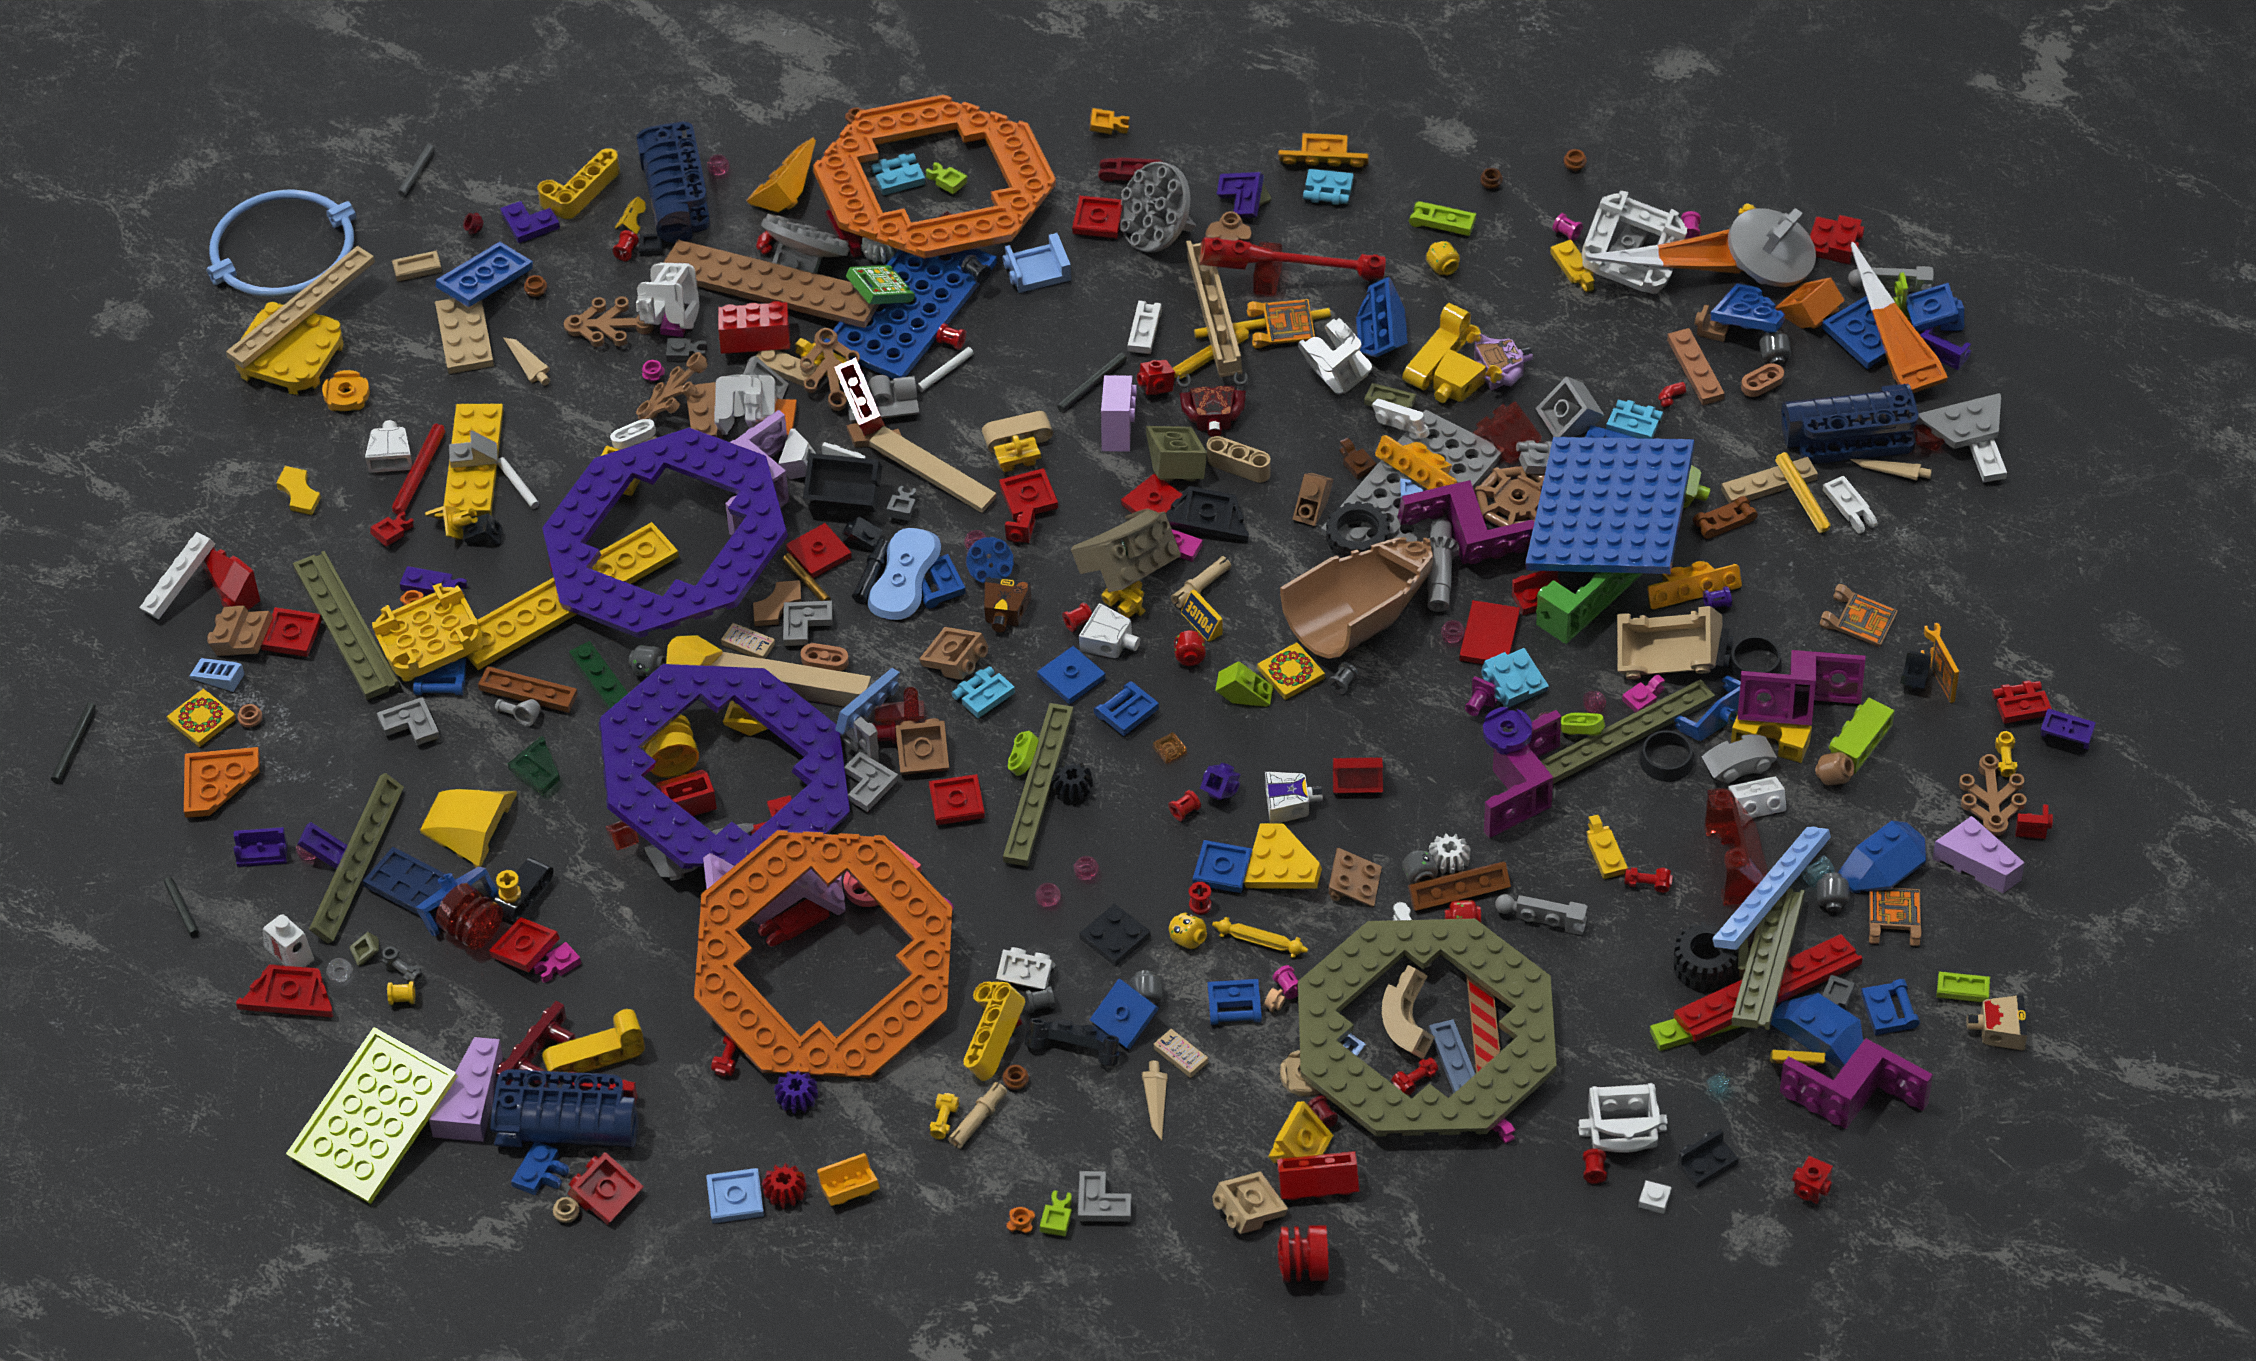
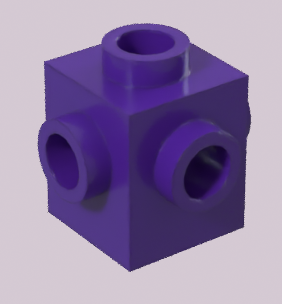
[1200,763,1241,800]

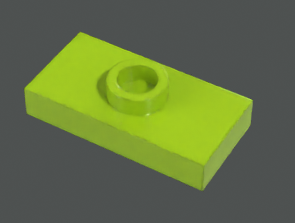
[1937,972,1990,1002]

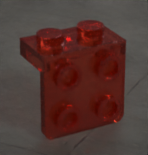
[1472,401,1541,463]

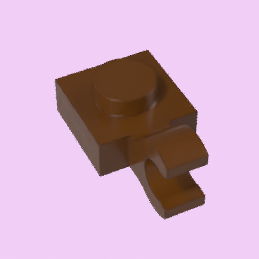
[1339,437,1376,479]

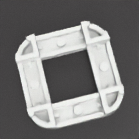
[1582,191,1687,294]

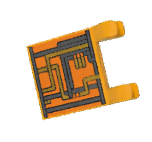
[1247,299,1315,348]
[1921,623,1959,703]

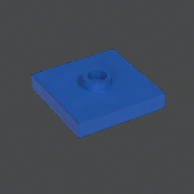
[1906,283,1960,332]
[1037,646,1106,704]
[1192,840,1252,893]
[1089,979,1159,1049]

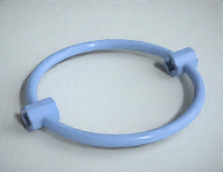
[207,190,356,297]

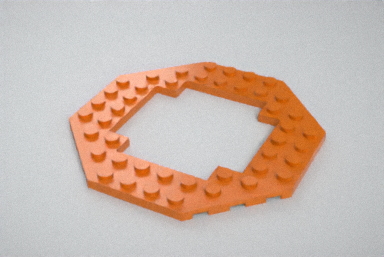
[813,95,1056,258]
[694,830,952,1078]

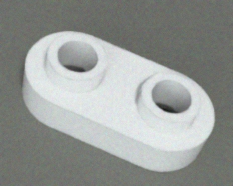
[610,419,656,449]

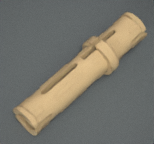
[1171,556,1231,608]
[948,1082,1007,1149]

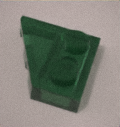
[508,736,560,795]

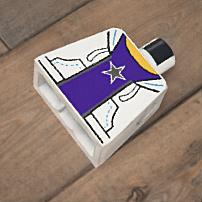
[1265,772,1323,824]

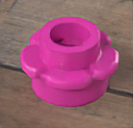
[642,360,665,381]

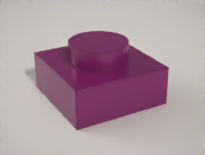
[660,314,686,337]

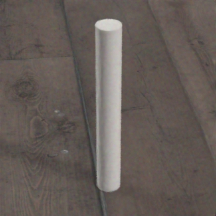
[917,347,974,392]
[498,457,539,509]

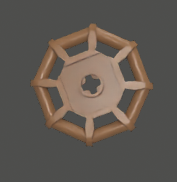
[1474,466,1545,527]

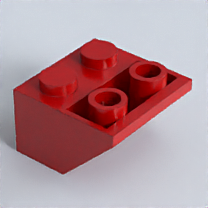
[655,769,717,816]

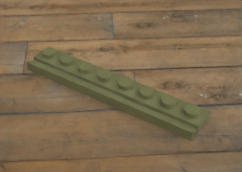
[292,551,399,700]
[1732,888,1805,1030]

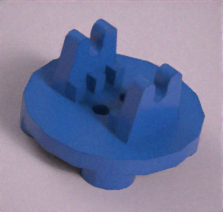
[966,537,1013,584]

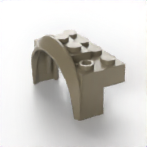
[1071,508,1181,592]

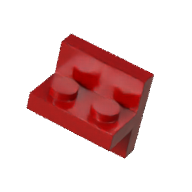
[1333,757,1383,793]

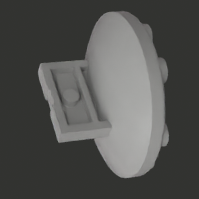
[1120,162,1196,253]
[1728,208,1816,287]
[761,214,849,274]

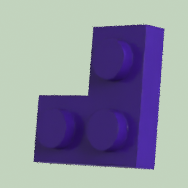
[1216,172,1264,218]
[500,201,560,244]

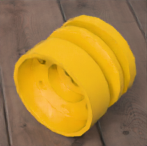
[643,714,699,778]

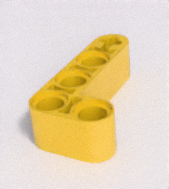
[538,148,620,219]
[1402,303,1471,391]
[963,982,1025,1081]
[542,1009,645,1073]

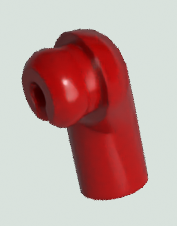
[756,231,774,255]
[1658,382,1686,407]

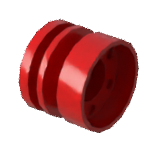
[1278,1225,1328,1283]

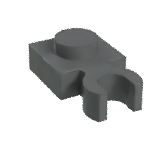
[666,338,707,362]
[886,486,916,521]
[1822,975,1855,1009]

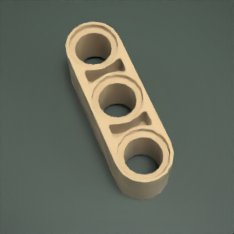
[982,411,1053,453]
[1207,436,1271,483]

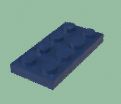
[363,847,474,928]

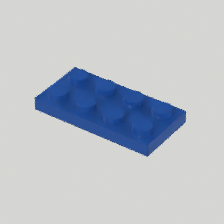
[436,242,533,307]

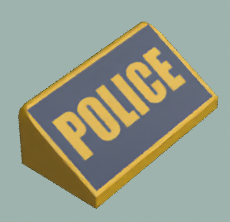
[1181,589,1223,642]

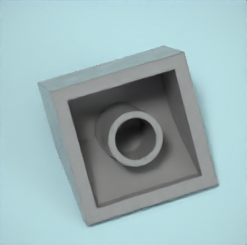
[1536,376,1604,437]

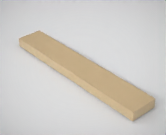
[869,426,996,513]

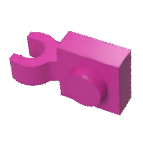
[1622,674,1665,713]

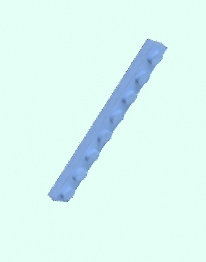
[1713,827,1831,950]

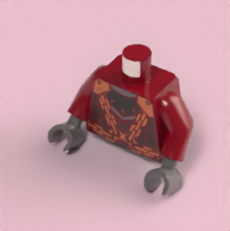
[1176,372,1248,437]

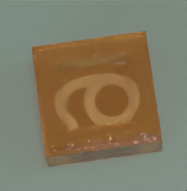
[1153,732,1187,764]

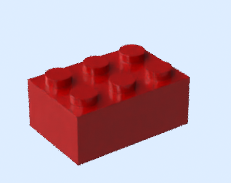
[718,301,790,354]

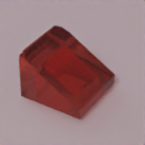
[1913,424,1945,451]
[605,820,639,850]

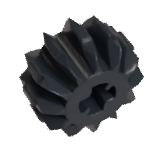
[1051,761,1093,803]

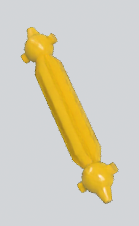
[1212,917,1308,958]

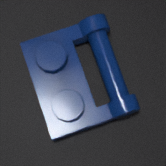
[922,554,966,608]
[413,658,467,695]
[1094,681,1159,736]
[1207,979,1262,1025]
[1861,979,1920,1035]

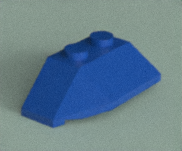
[1356,277,1408,357]
[1838,821,1926,893]
[1771,993,1863,1070]

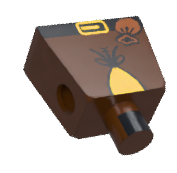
[984,577,1031,632]

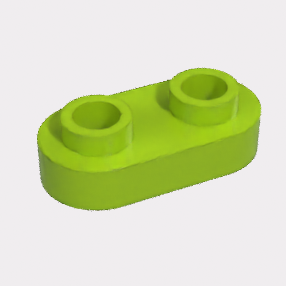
[1561,713,1605,736]
[1008,731,1039,776]

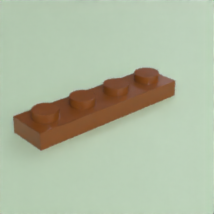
[478,666,578,713]
[1408,862,1511,911]

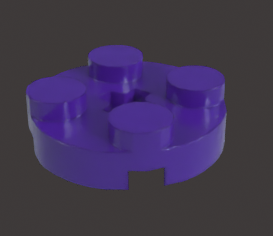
[1483,707,1532,755]

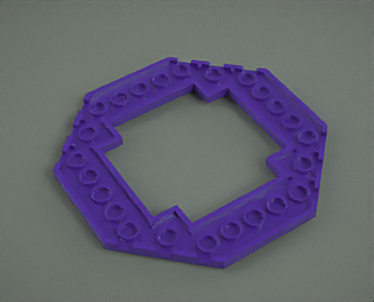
[542,428,788,638]
[599,664,850,869]

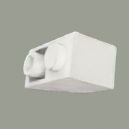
[778,429,816,479]

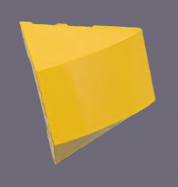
[420,789,517,868]

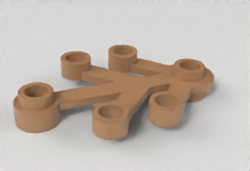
[564,297,654,347]
[800,328,860,411]
[636,352,708,420]
[1959,754,2027,836]

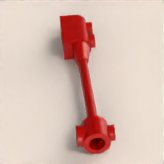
[1200,237,1386,281]

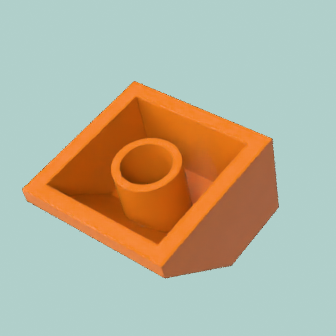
[1775,277,1845,329]

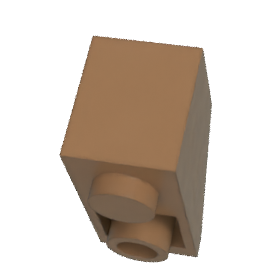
[1292,473,1334,526]

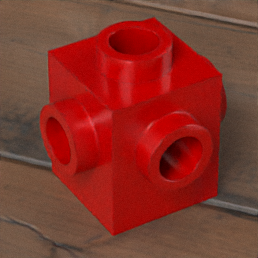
[1137,360,1175,395]
[1792,1156,1833,1204]

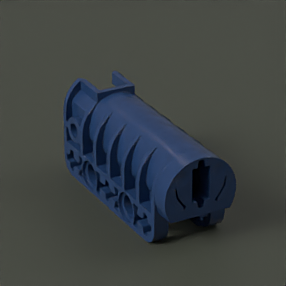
[636,122,710,243]
[1781,383,1918,464]
[491,1069,639,1147]

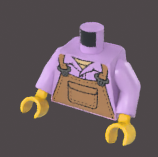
[1464,325,1533,390]

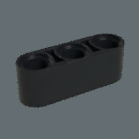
[492,857,554,922]

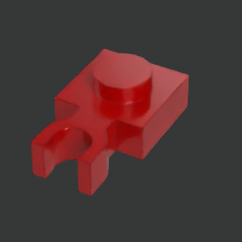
[370,512,414,546]

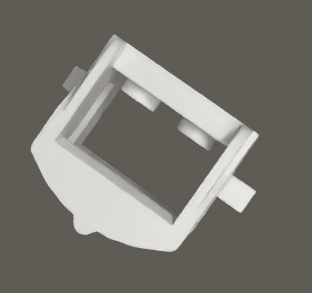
[636,263,699,329]
[1298,318,1372,395]
[715,374,777,435]
[1578,1083,1668,1152]

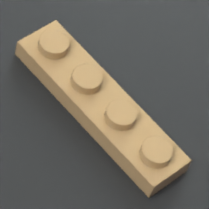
[1721,457,1818,504]

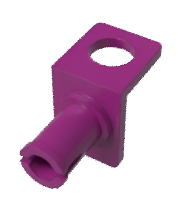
[1465,676,1498,716]

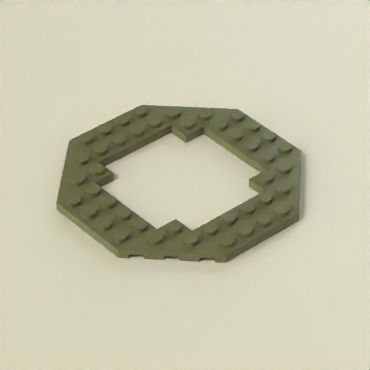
[1298,919,1556,1136]

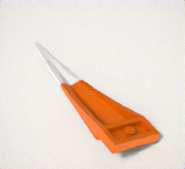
[1585,229,1744,273]
[1851,242,1948,393]

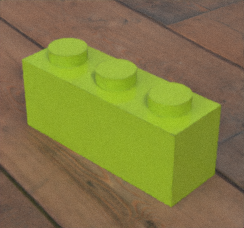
[1829,698,1894,774]

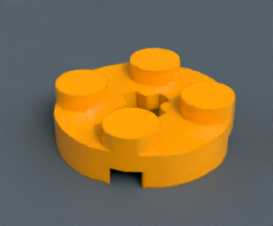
[322,370,370,411]

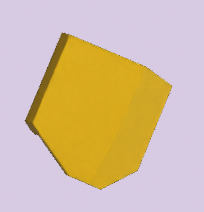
[666,635,723,666]
[723,700,768,736]

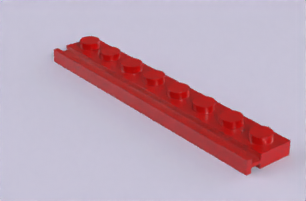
[1674,934,1863,1042]

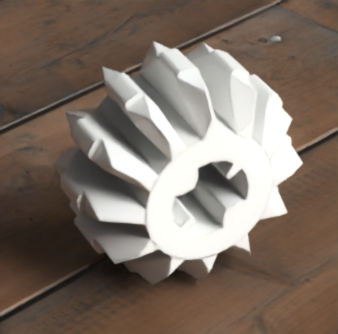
[861,237,899,264]
[1429,833,1470,875]

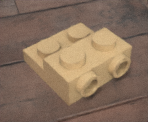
[1213,1172,1288,1234]

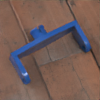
[1674,676,1741,741]
[415,866,498,937]

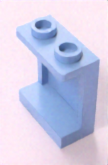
[1002,233,1071,293]

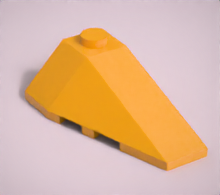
[746,138,816,212]

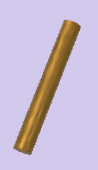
[783,553,831,601]

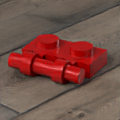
[1992,680,2052,724]

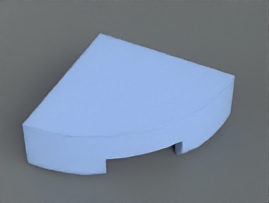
[1400,479,1423,498]

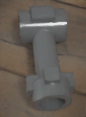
[382,946,423,985]

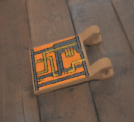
[1819,584,1898,647]
[1869,888,1921,946]

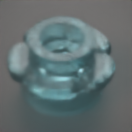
[1706,1072,1731,1094]

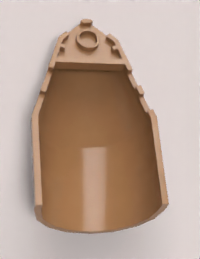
[1280,537,1433,659]

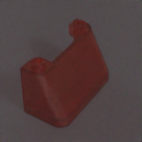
[1704,788,1768,905]

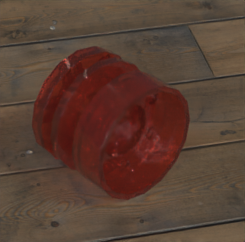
[436,883,503,950]

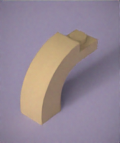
[1382,965,1435,1059]

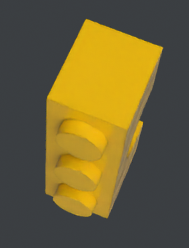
[1731,715,1812,763]

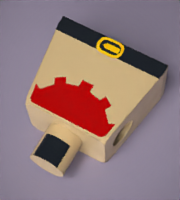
[1966,995,2027,1050]

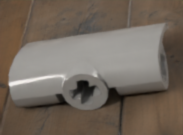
[846,375,919,422]

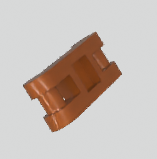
[1692,496,1758,539]

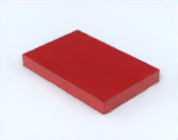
[1459,600,1520,664]

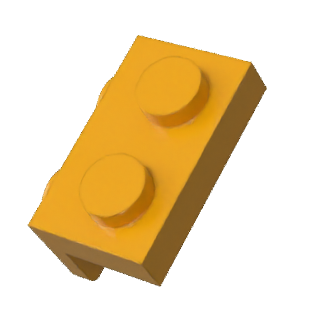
[817,1153,880,1206]

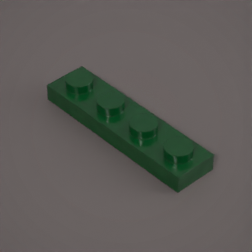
[569,641,628,710]

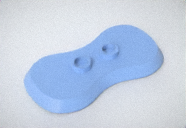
[867,528,941,620]

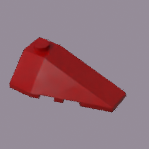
[201,547,261,610]

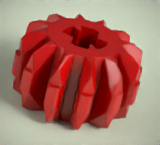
[762,1163,807,1209]

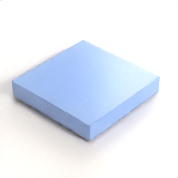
[706,1168,764,1223]

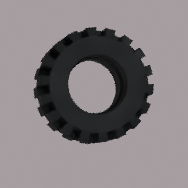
[1673,922,1739,991]

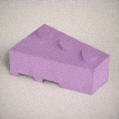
[1101,376,1137,452]
[1933,816,2024,893]

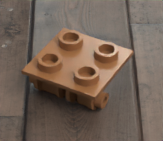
[1329,848,1382,907]

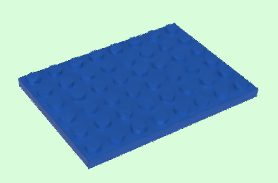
[1525,437,1695,574]

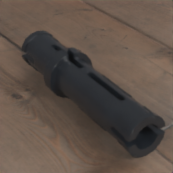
[852,539,889,603]

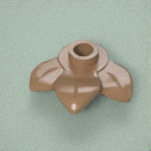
[1205,212,1251,240]

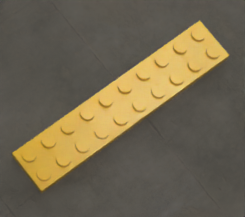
[466,522,679,670]

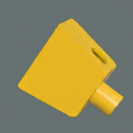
[1433,348,1486,403]

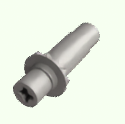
[1427,519,1460,612]

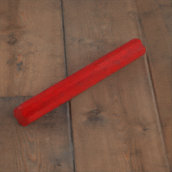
[392,423,445,514]

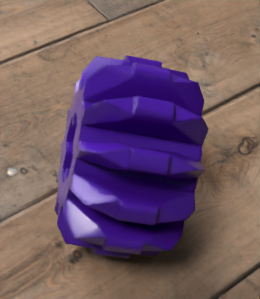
[774,1070,818,1115]

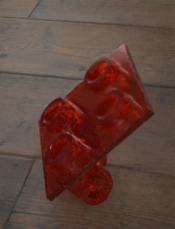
[875,687,924,724]

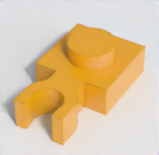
[1090,108,1129,134]

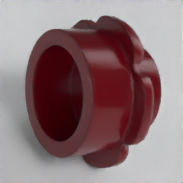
[463,213,484,234]

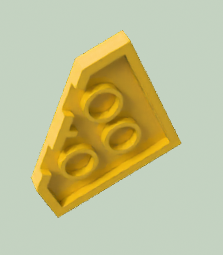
[1244,824,1322,889]

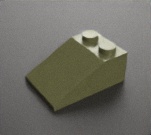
[1146,426,1207,481]

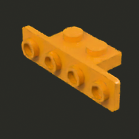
[1278,133,1369,167]
[1375,435,1457,490]
[1647,561,1742,609]

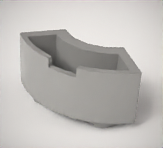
[1702,735,1778,784]

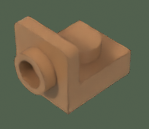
[1695,305,1730,342]

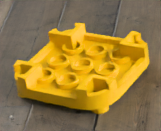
[235,302,344,395]
[372,583,483,681]

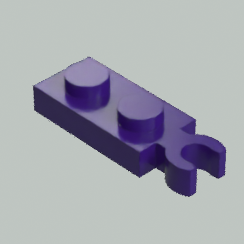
[400,566,468,595]

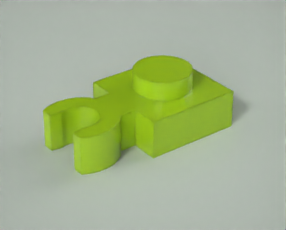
[926,162,967,194]
[1040,1190,1072,1236]

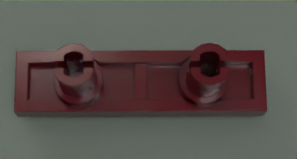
[496,1001,576,1085]

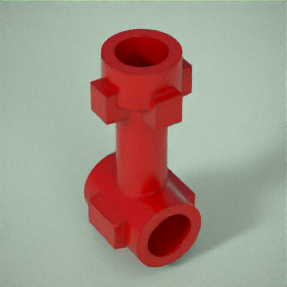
[1624,867,1673,893]
[711,1035,739,1076]
[1391,1058,1439,1096]

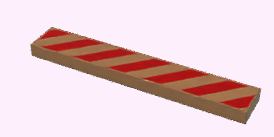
[1466,974,1500,1073]

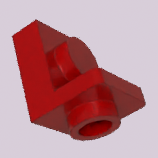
[1005,505,1035,543]
[2015,804,2053,839]

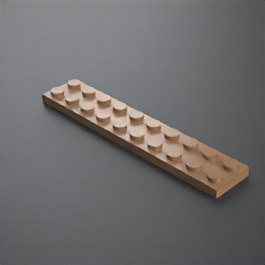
[664,240,880,328]

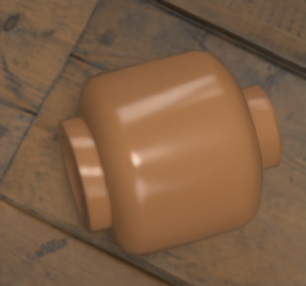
[1815,752,1854,786]

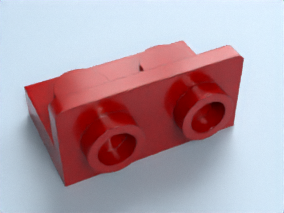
[1512,571,1561,615]

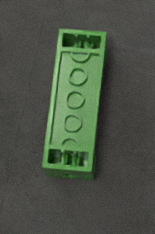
[1536,572,1643,644]

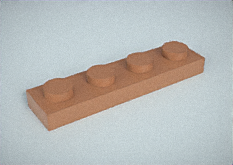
[1667,328,1725,405]

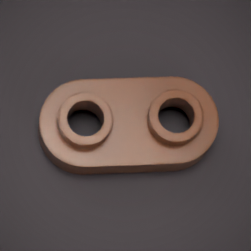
[1741,363,1784,397]
[801,643,849,671]

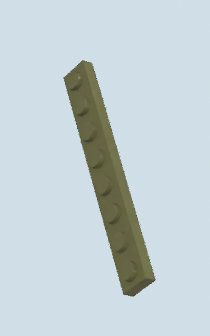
[1541,680,1715,784]
[1003,703,1074,866]
[309,773,404,944]

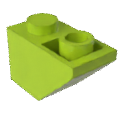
[1215,661,1273,707]

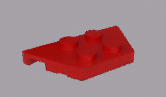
[236,964,333,1017]

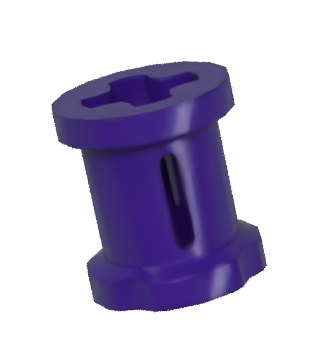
[1703,586,1732,608]

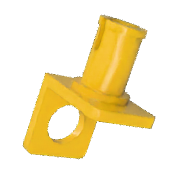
[425,505,478,540]

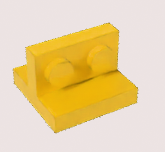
[1268,1101,1333,1163]

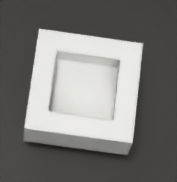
[1639,1181,1671,1214]

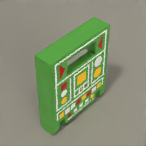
[846,265,915,304]

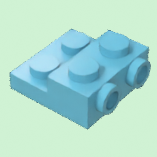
[1481,648,1549,707]

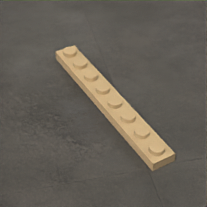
[226,246,375,369]

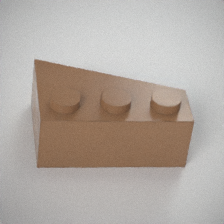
[686,382,723,439]

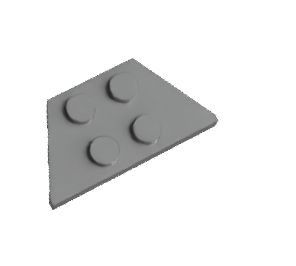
[1918,393,2001,449]

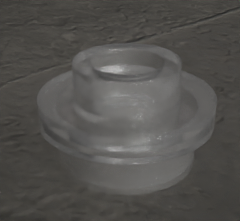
[326,958,352,982]

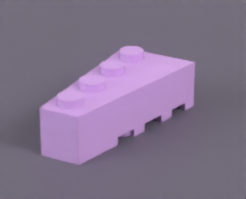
[429,1037,503,1142]

